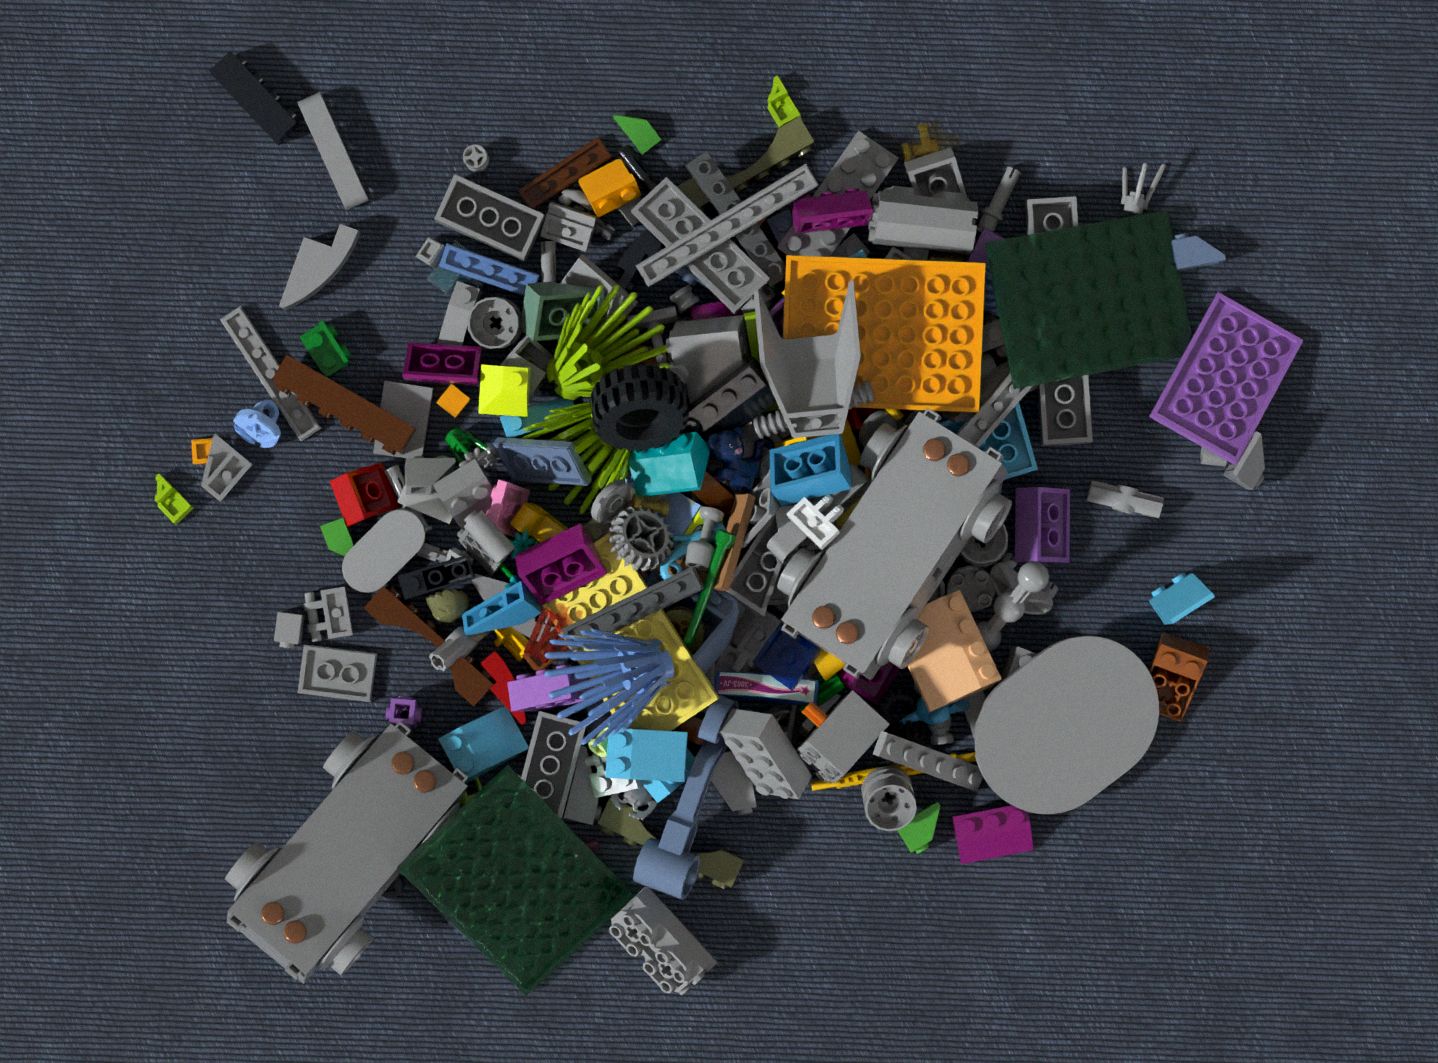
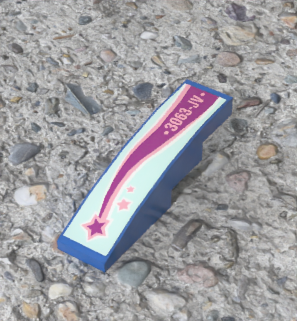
[715,671,819,705]

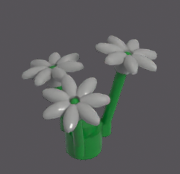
[445,427,500,467]

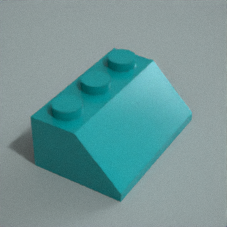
[628,432,711,497]

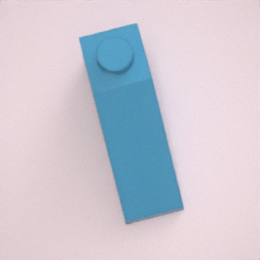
[462,581,542,635]

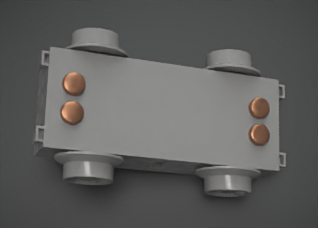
[777,408,1012,680]
[225,721,469,984]

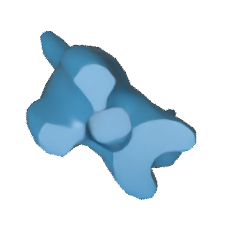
[900,696,970,725]

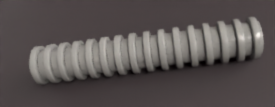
[753,381,875,439]

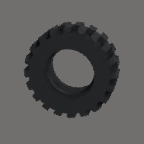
[590,363,689,451]

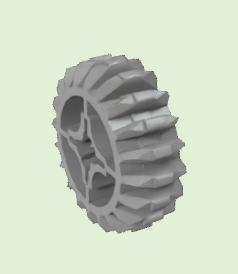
[608,504,674,572]

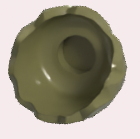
[426,588,469,623]

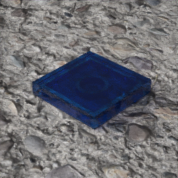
[752,622,821,691]

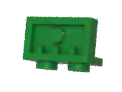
[299,320,351,378]

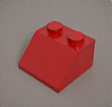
[329,462,400,527]

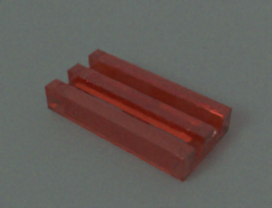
[523,607,567,663]

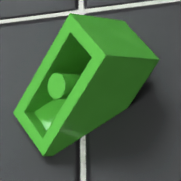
[897,801,940,854]

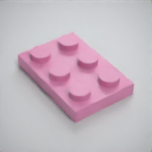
[486,480,530,537]

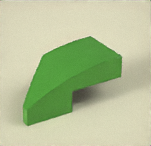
[612,114,661,154]
[320,518,355,556]

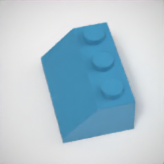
[770,434,852,506]

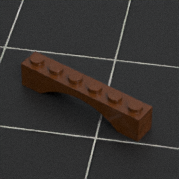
[364,586,494,706]

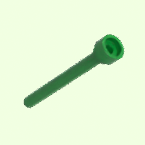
[684,529,737,645]

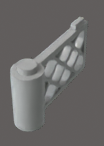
[457,510,515,576]

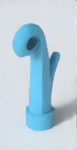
[660,522,726,580]

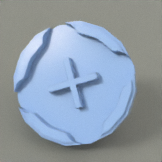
[233,399,281,448]

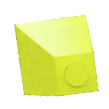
[478,364,531,417]

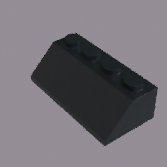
[682,356,776,451]

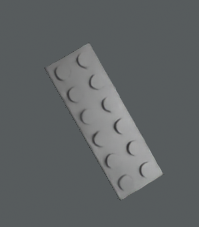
[776,131,899,257]
[631,177,770,314]

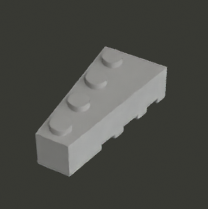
[725,515,782,618]

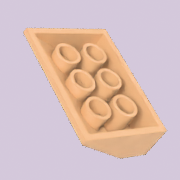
[908,590,1002,712]

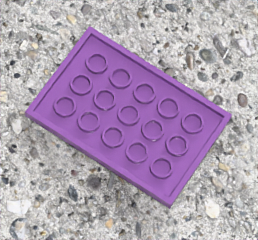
[1149,292,1303,465]

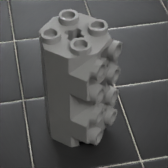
[868,186,978,255]
[609,886,717,996]

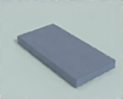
[493,437,592,486]

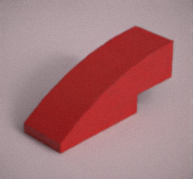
[480,650,527,725]

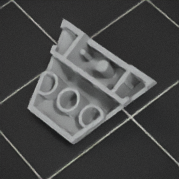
[723,448,780,548]

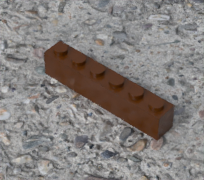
[272,355,417,456]

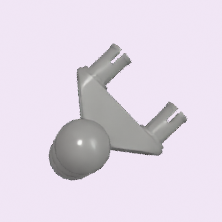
[977,553,1058,652]

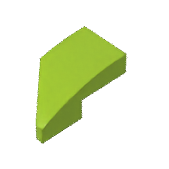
[767,75,801,128]
[155,473,193,525]

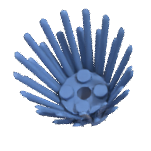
[544,628,674,747]

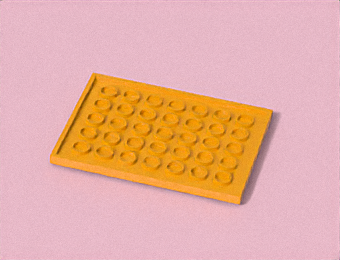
[783,255,985,413]

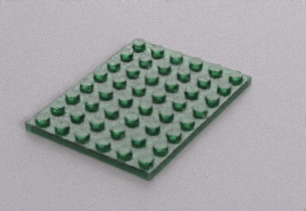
[985,210,1192,389]
[397,765,635,996]

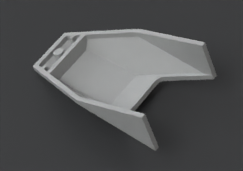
[753,281,861,438]

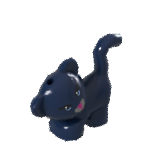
[707,426,775,490]

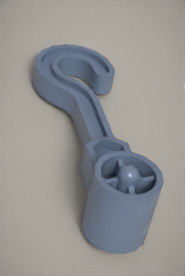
[633,695,739,900]

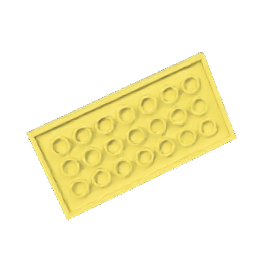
[542,534,720,731]

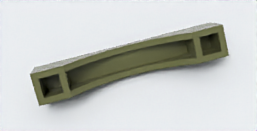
[677,116,814,213]
[598,797,744,889]

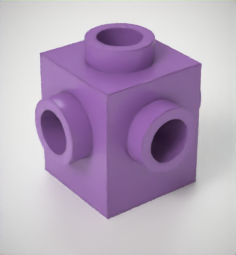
[386,696,422,729]

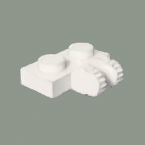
[787,495,844,550]

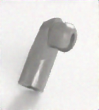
[558,189,593,211]

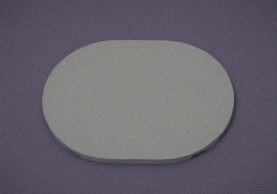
[974,636,1159,814]

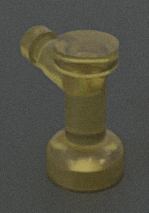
[901,123,938,162]
[632,493,669,516]

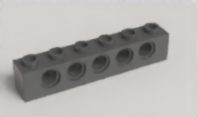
[685,151,786,287]

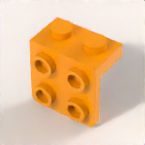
[578,159,641,218]

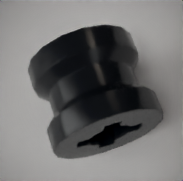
[382,875,404,898]

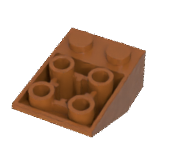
[1148,631,1209,722]

